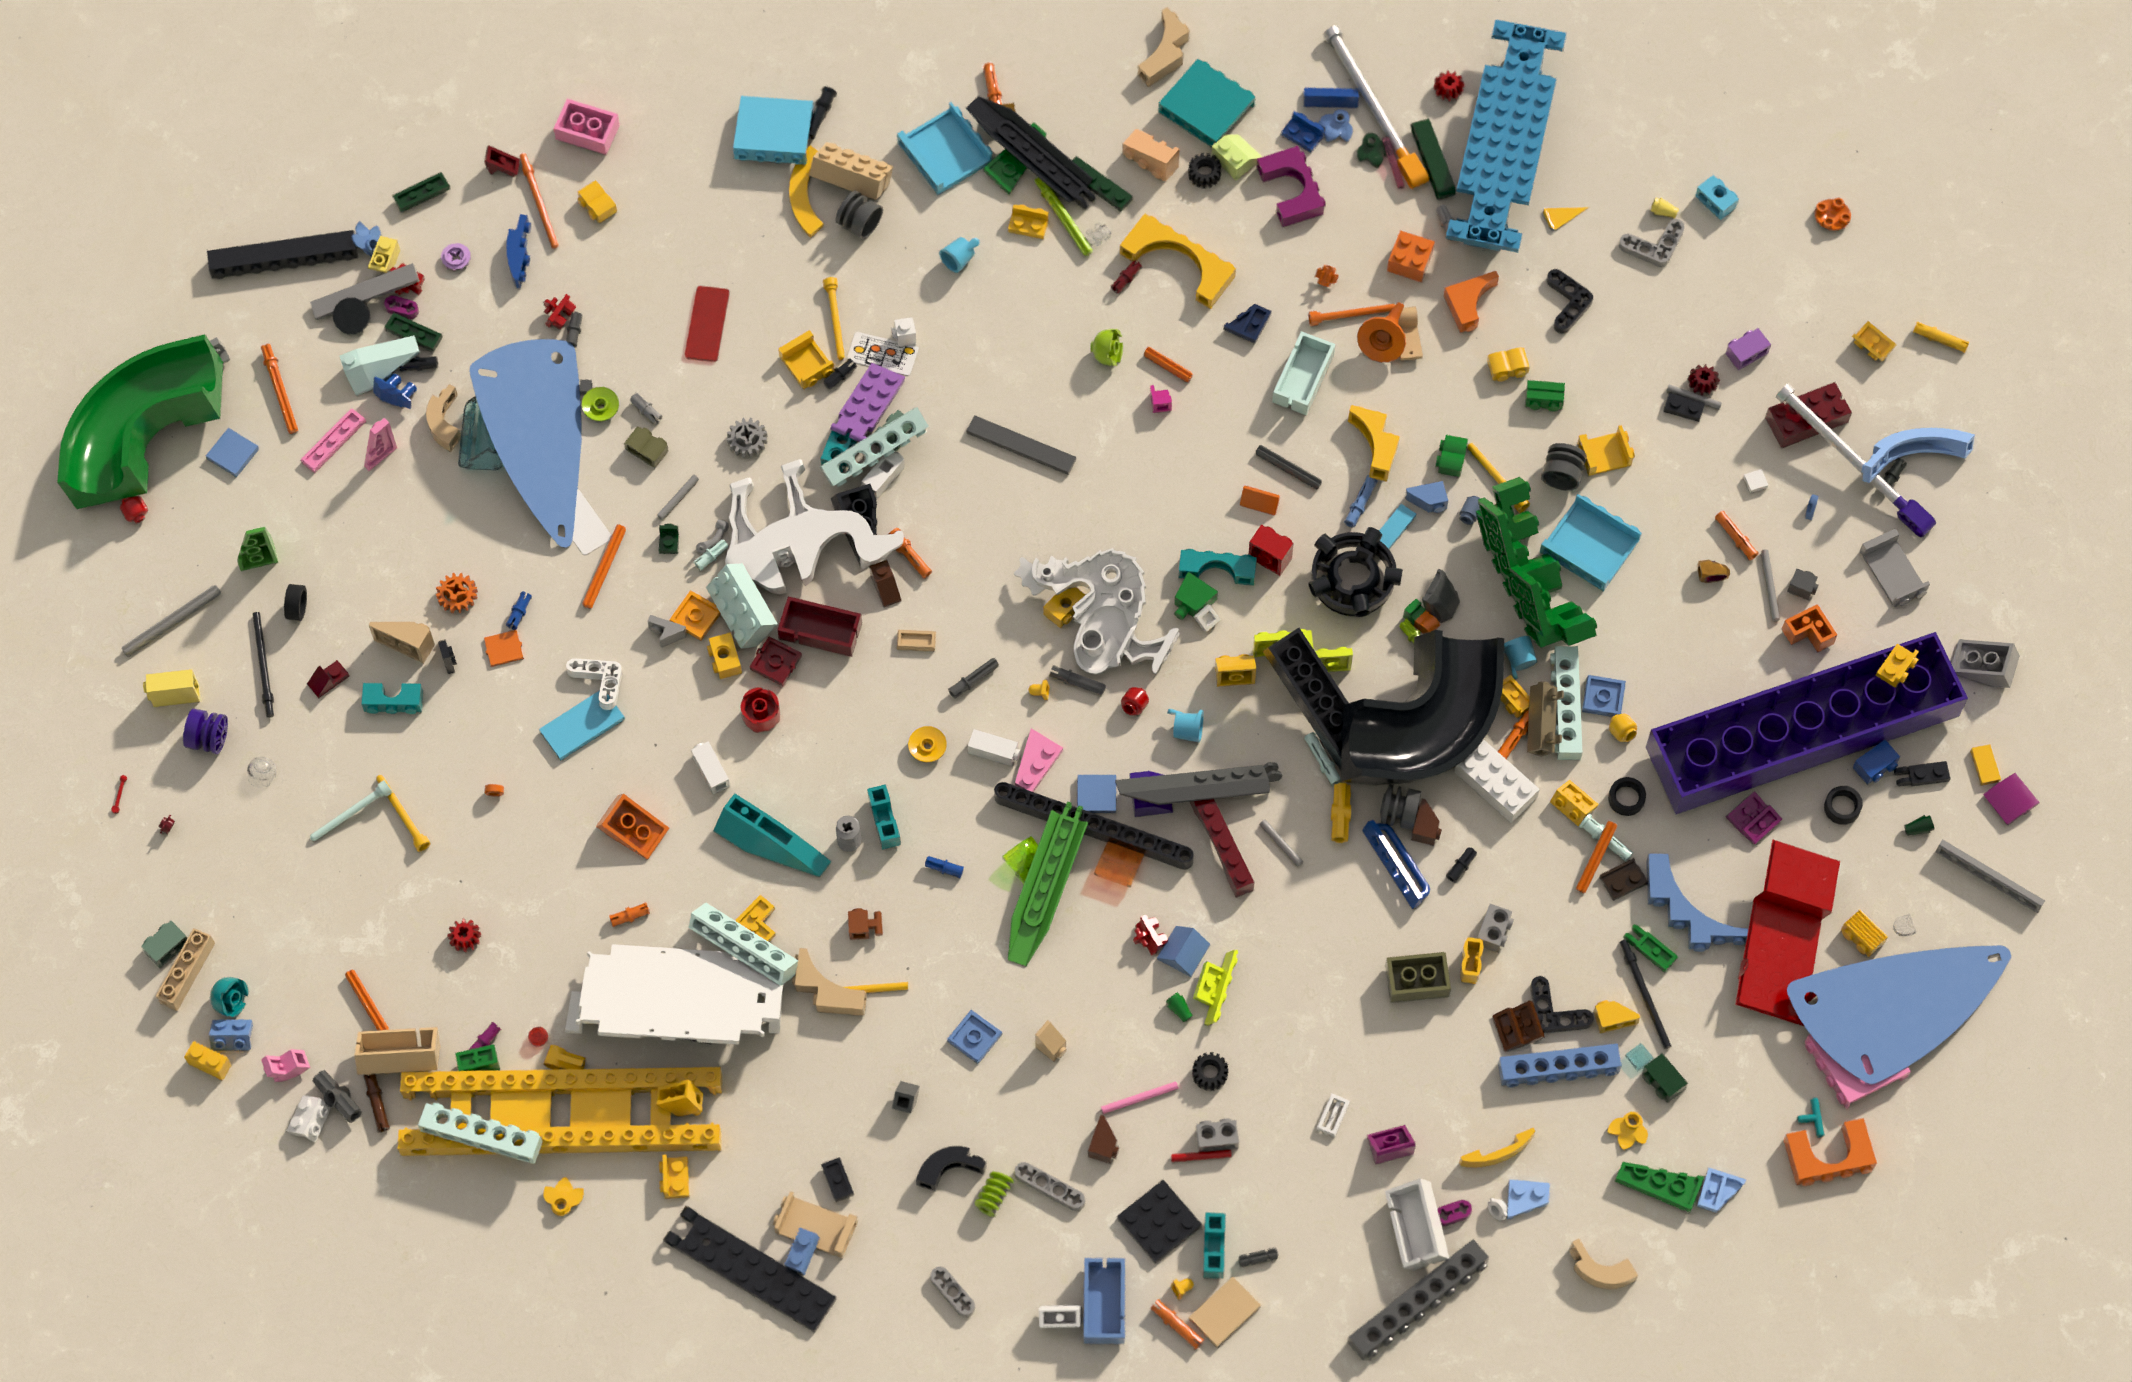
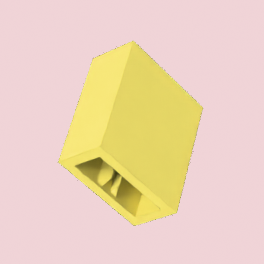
[143,669,200,707]

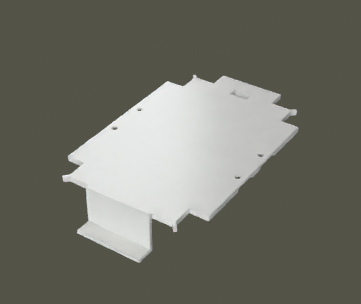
[565,944,783,1045]

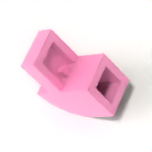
[261,1049,310,1082]

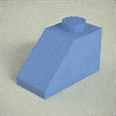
[1405,481,1448,513]

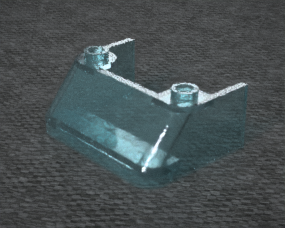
[458,396,504,470]

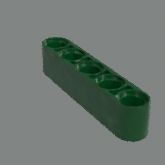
[1410,119,1456,200]

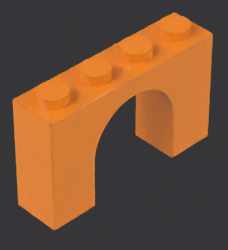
[1784,1118,1877,1186]

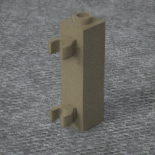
[1527,681,1564,757]

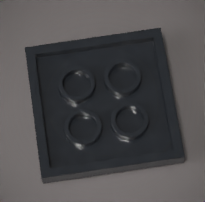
[1117,1179,1202,1264]

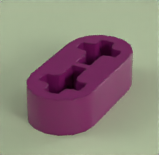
[384,295,419,319]
[1437,1200,1472,1226]

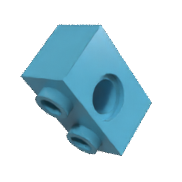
[1695,175,1739,220]

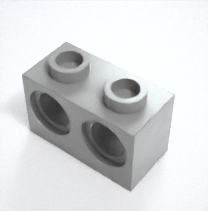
[1477,904,1514,952]
[1196,1118,1239,1152]

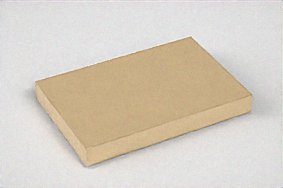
[1189,1277,1261,1347]

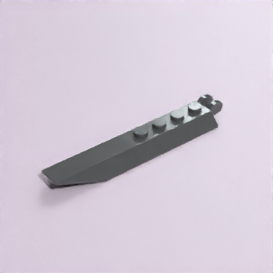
[1115,762,1282,805]

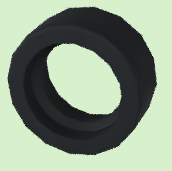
[284,584,307,621]
[1608,777,1646,816]
[1824,786,1863,825]

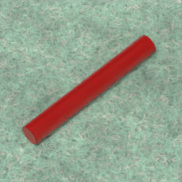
[1171,1149,1232,1162]

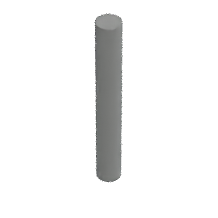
[1667,384,1722,410]
[657,474,699,520]
[1259,819,1303,866]

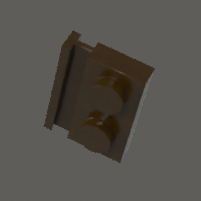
[1599,858,1648,901]

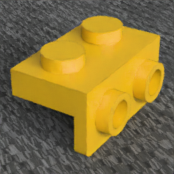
[1852,321,1897,362]
[1501,675,1530,718]

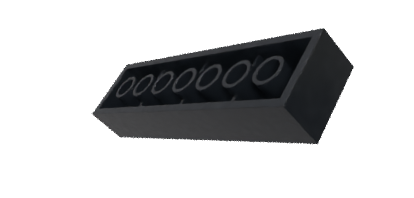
[1262,628,1349,771]

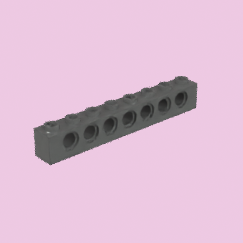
[1347,1239,1489,1360]

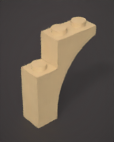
[1138,7,1190,87]
[792,948,867,1016]

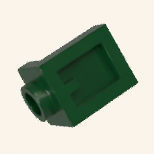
[659,524,679,554]

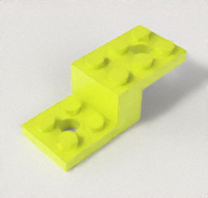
[1253,629,1353,672]

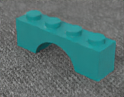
[1178,549,1257,586]

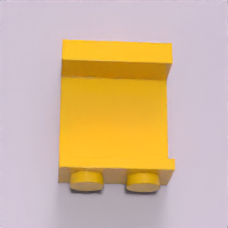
[1577,425,1635,476]

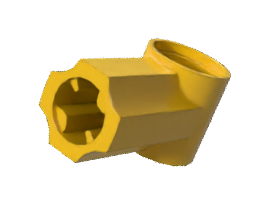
[543,1045,586,1070]

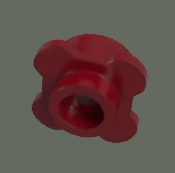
[158,815,175,834]

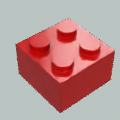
[1248,524,1294,576]

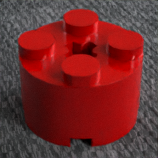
[740,687,780,733]

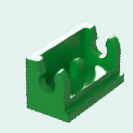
[455,1044,500,1071]

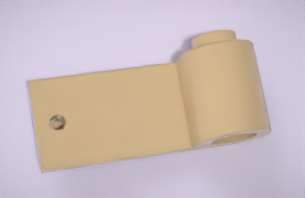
[1398,307,1423,361]

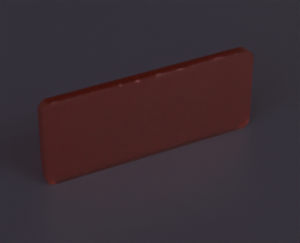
[685,286,730,362]

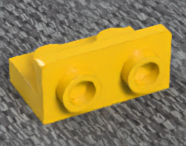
[1008,205,1049,239]
[1876,644,1919,688]
[1550,780,1599,826]
[659,1155,689,1199]

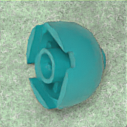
[210,977,249,1017]

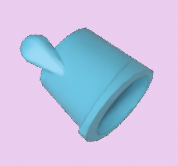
[939,237,980,273]
[1504,636,1537,679]
[1167,709,1204,743]

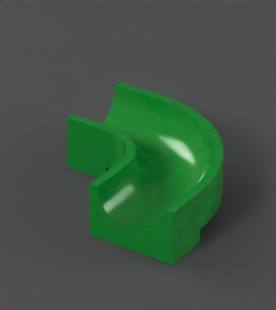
[57,334,223,509]

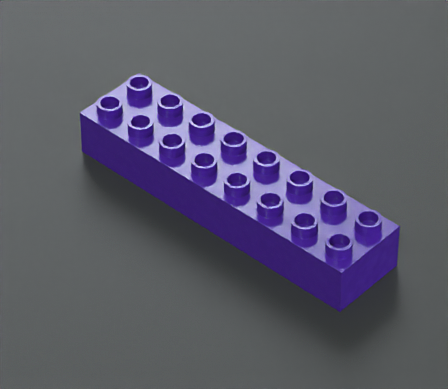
[1646,632,1968,814]

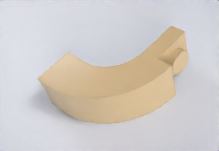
[426,384,462,452]
[1570,1238,1638,1289]

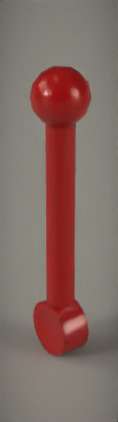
[111,775,127,814]

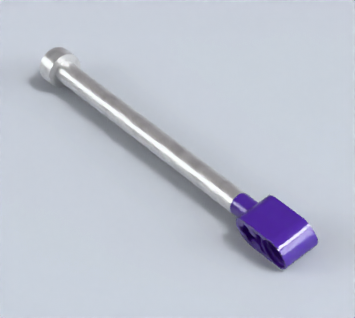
[1775,383,1936,537]

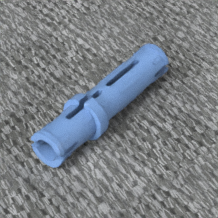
[1344,475,1378,528]

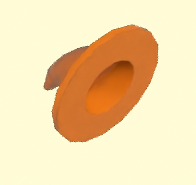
[1357,302,1406,362]

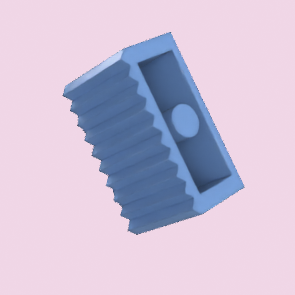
[785,1228,820,1275]

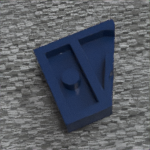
[1223,304,1272,344]

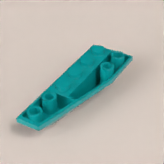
[713,793,831,877]

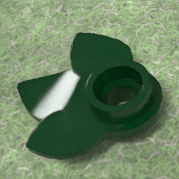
[1357,133,1393,168]

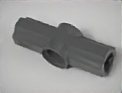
[312,1070,362,1123]

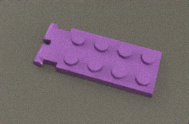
[830,363,905,442]

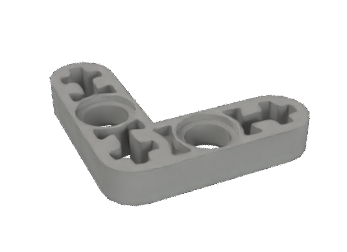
[1619,219,1685,267]

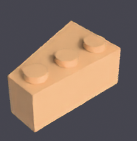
[1122,129,1180,182]

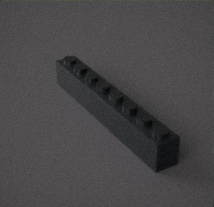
[207,230,358,279]

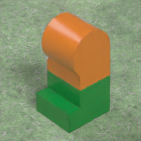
[1403,599,1440,634]

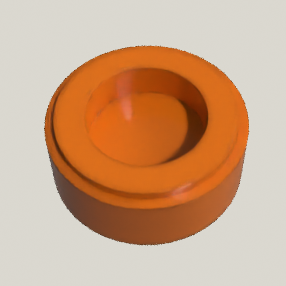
[484,784,504,797]

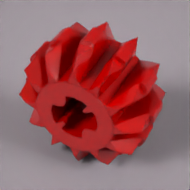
[1433,70,1464,102]
[447,918,481,953]

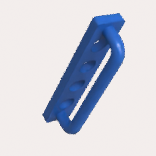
[1362,820,1430,909]

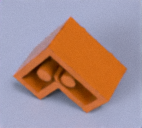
[1781,604,1837,652]

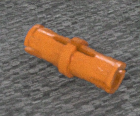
[609,902,650,927]

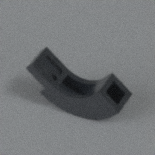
[916,1146,987,1191]

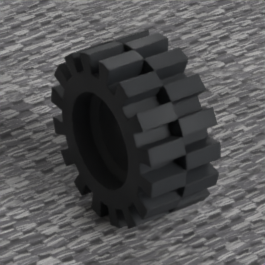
[1188,153,1221,189]
[1192,1052,1228,1091]

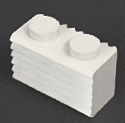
[1039,1305,1082,1328]

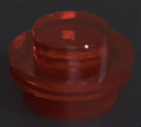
[528,1027,548,1047]

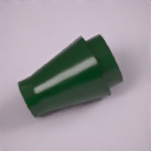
[1904,815,1935,836]

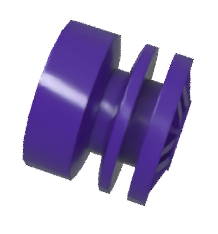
[183,708,228,754]

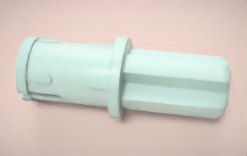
[693,540,729,571]

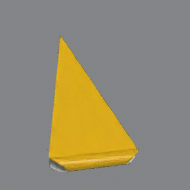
[1543,207,1589,231]

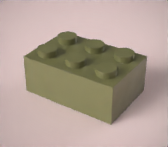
[1385,952,1451,1003]

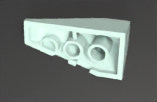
[340,336,420,396]

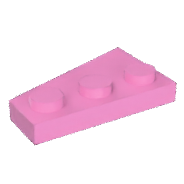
[364,418,397,471]
[1015,728,1063,792]

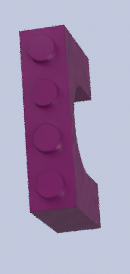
[1256,146,1326,228]

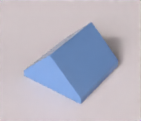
[1157,926,1210,977]

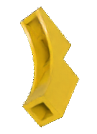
[1347,405,1400,482]

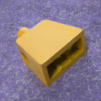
[656,1080,703,1117]

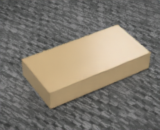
[897,630,936,651]

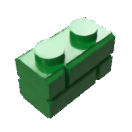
[1525,380,1565,411]

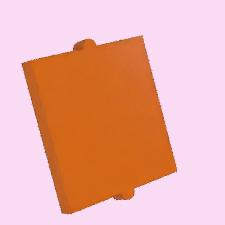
[484,630,524,667]

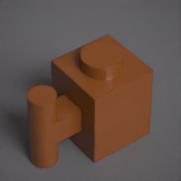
[848,908,883,940]

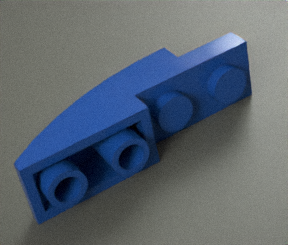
[506,214,531,289]

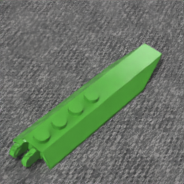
[1008,801,1088,966]

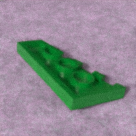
[983,122,1047,195]
[1615,1162,1704,1213]

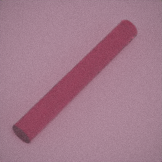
[1382,137,1405,189]

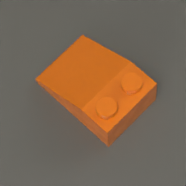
[596,793,669,859]

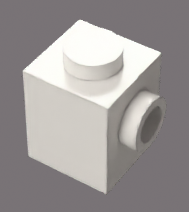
[891,317,916,347]

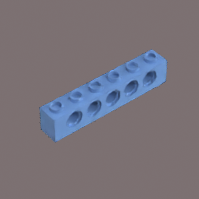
[1498,1043,1622,1087]

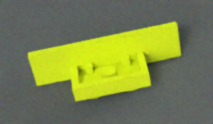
[1193,949,1238,1026]

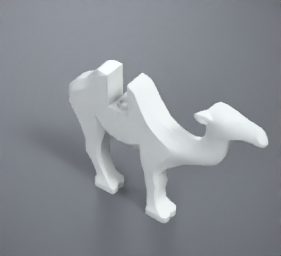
[725,459,904,594]

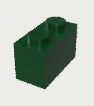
[1642,1053,1688,1103]

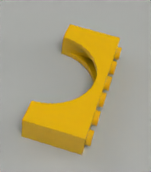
[1120,213,1236,309]

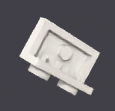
[287,1095,331,1142]

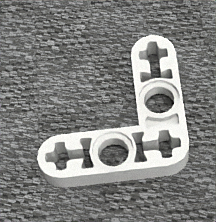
[566,659,622,710]

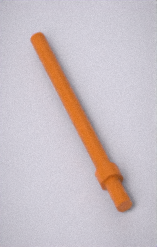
[519,153,559,249]

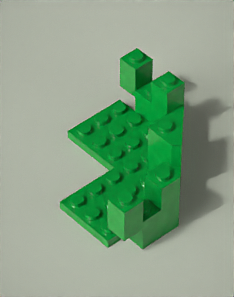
[1475,477,1597,648]

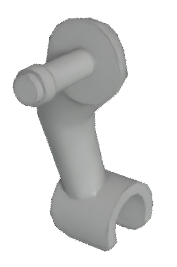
[696,520,729,553]

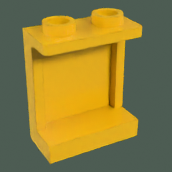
[778,330,834,390]

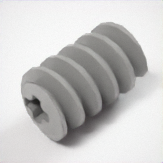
[836,816,862,852]

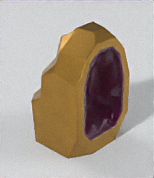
[1697,559,1730,583]

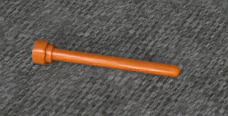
[1308,304,1395,326]

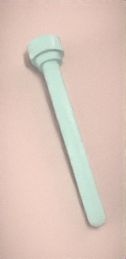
[310,780,393,841]

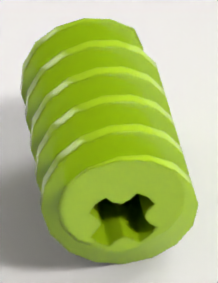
[974,1171,1014,1217]

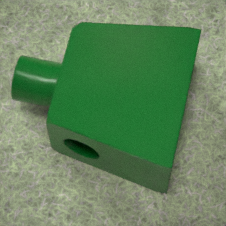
[1174,572,1218,620]

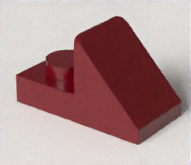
[484,145,520,177]
[307,660,349,699]

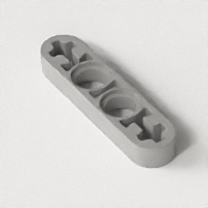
[1015,1162,1085,1211]

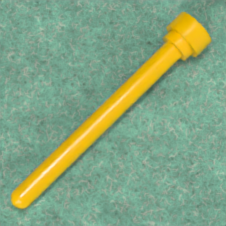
[823,277,845,360]
[1467,443,1530,513]
[376,775,431,852]

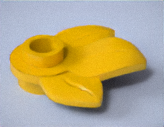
[1608,1112,1648,1149]
[543,1177,584,1216]

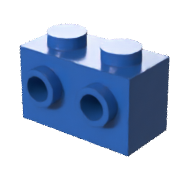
[1853,740,1900,785]

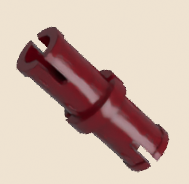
[1110,260,1142,294]

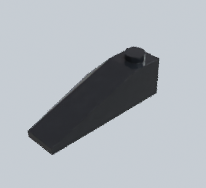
[830,483,877,566]

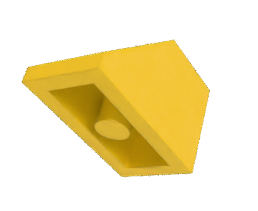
[1593,1000,1640,1034]

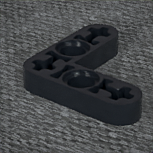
[1547,269,1593,334]
[1531,976,1594,1033]

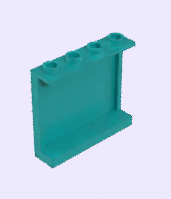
[1158,59,1256,148]

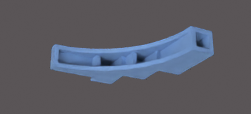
[1646,853,1748,952]

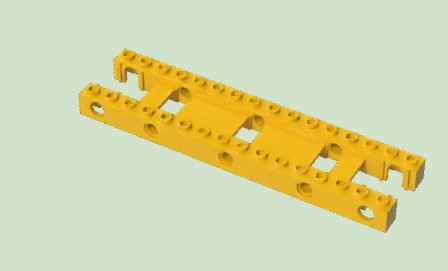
[398,1067,722,1156]

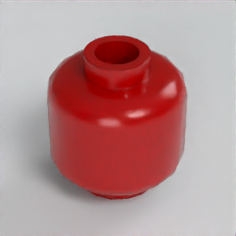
[120,496,148,523]
[1121,687,1149,715]

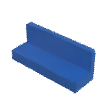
[1304,88,1359,108]

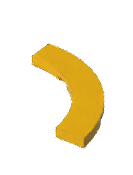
[789,145,824,238]

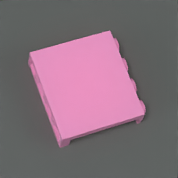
[1805,1034,1911,1109]

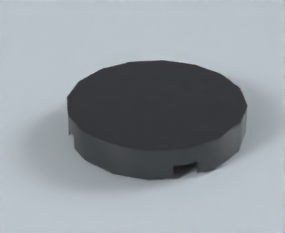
[333,298,370,334]

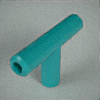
[1797,1098,1824,1138]

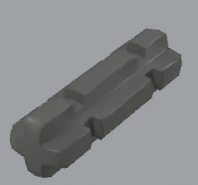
[1238,1248,1278,1267]

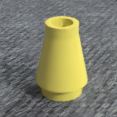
[1650,197,1679,219]

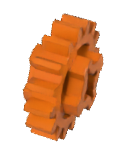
[436,573,478,613]

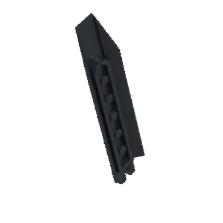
[966,96,1096,209]

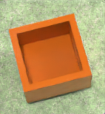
[1387,230,1435,282]

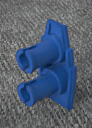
[373,374,417,409]

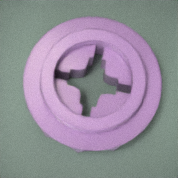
[441,243,471,271]

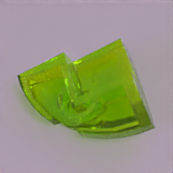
[1002,836,1038,883]

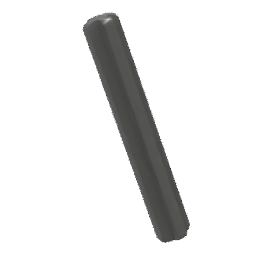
[1255,445,1322,489]

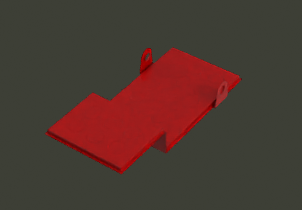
[1735,839,1840,1026]

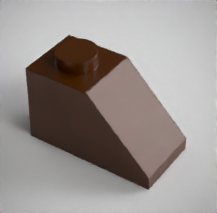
[869,560,901,607]
[1411,798,1442,846]
[1088,1115,1119,1164]

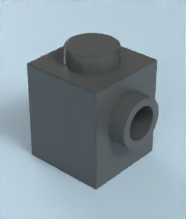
[1787,569,1819,600]
[892,1081,920,1114]

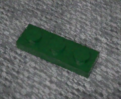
[392,172,450,213]
[384,313,443,352]

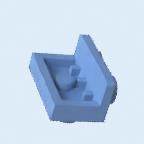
[209,1019,253,1051]

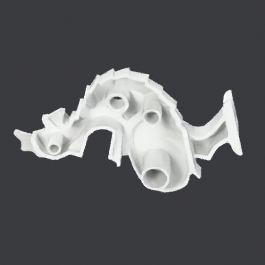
[1014,548,1180,675]

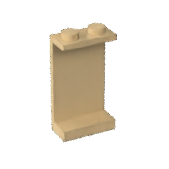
[773,1191,858,1258]

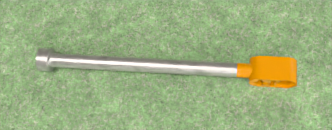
[1323,26,1429,189]

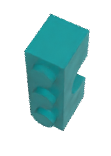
[361,683,423,714]
[867,784,901,850]
[1203,1212,1226,1279]

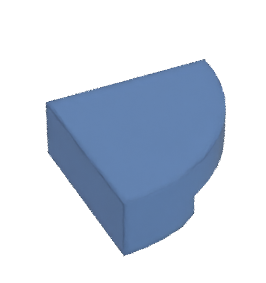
[1805,494,1819,520]

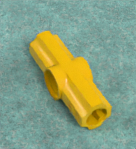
[1331,783,1351,843]

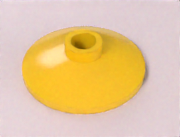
[908,726,947,763]

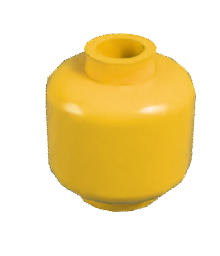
[1609,714,1638,742]

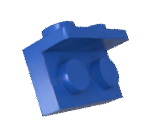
[1281,111,1324,153]

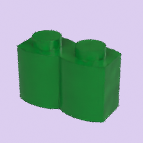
[1435,435,1468,477]

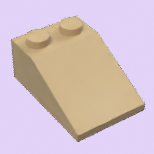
[369,622,435,664]

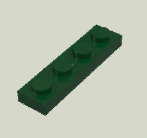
[1072,156,1133,212]

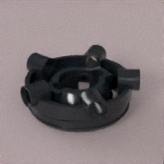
[1308,527,1403,617]

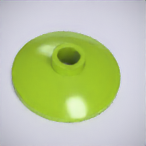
[582,387,619,421]

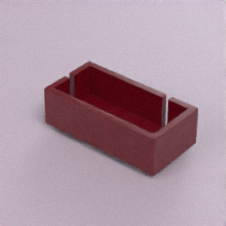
[1765,382,1852,448]
[777,596,862,657]

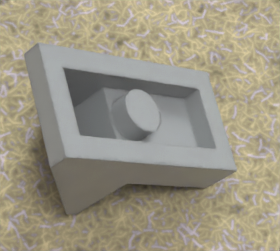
[647,615,687,647]

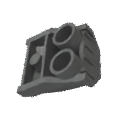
[1422,569,1460,623]

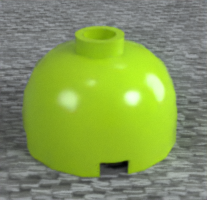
[1090,329,1123,366]

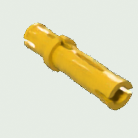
[1913,321,1969,353]

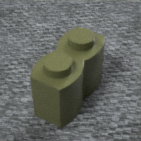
[624,426,668,468]

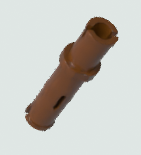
[363,1074,390,1132]

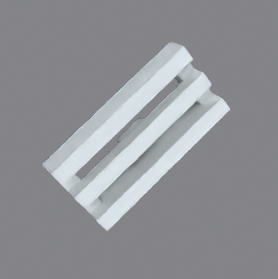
[1316,1094,1350,1138]

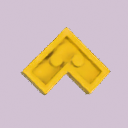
[735,894,776,942]

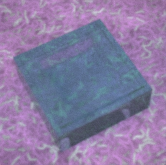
[1625,1043,1654,1071]

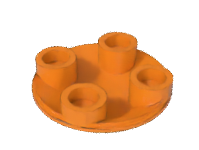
[1815,198,1851,230]

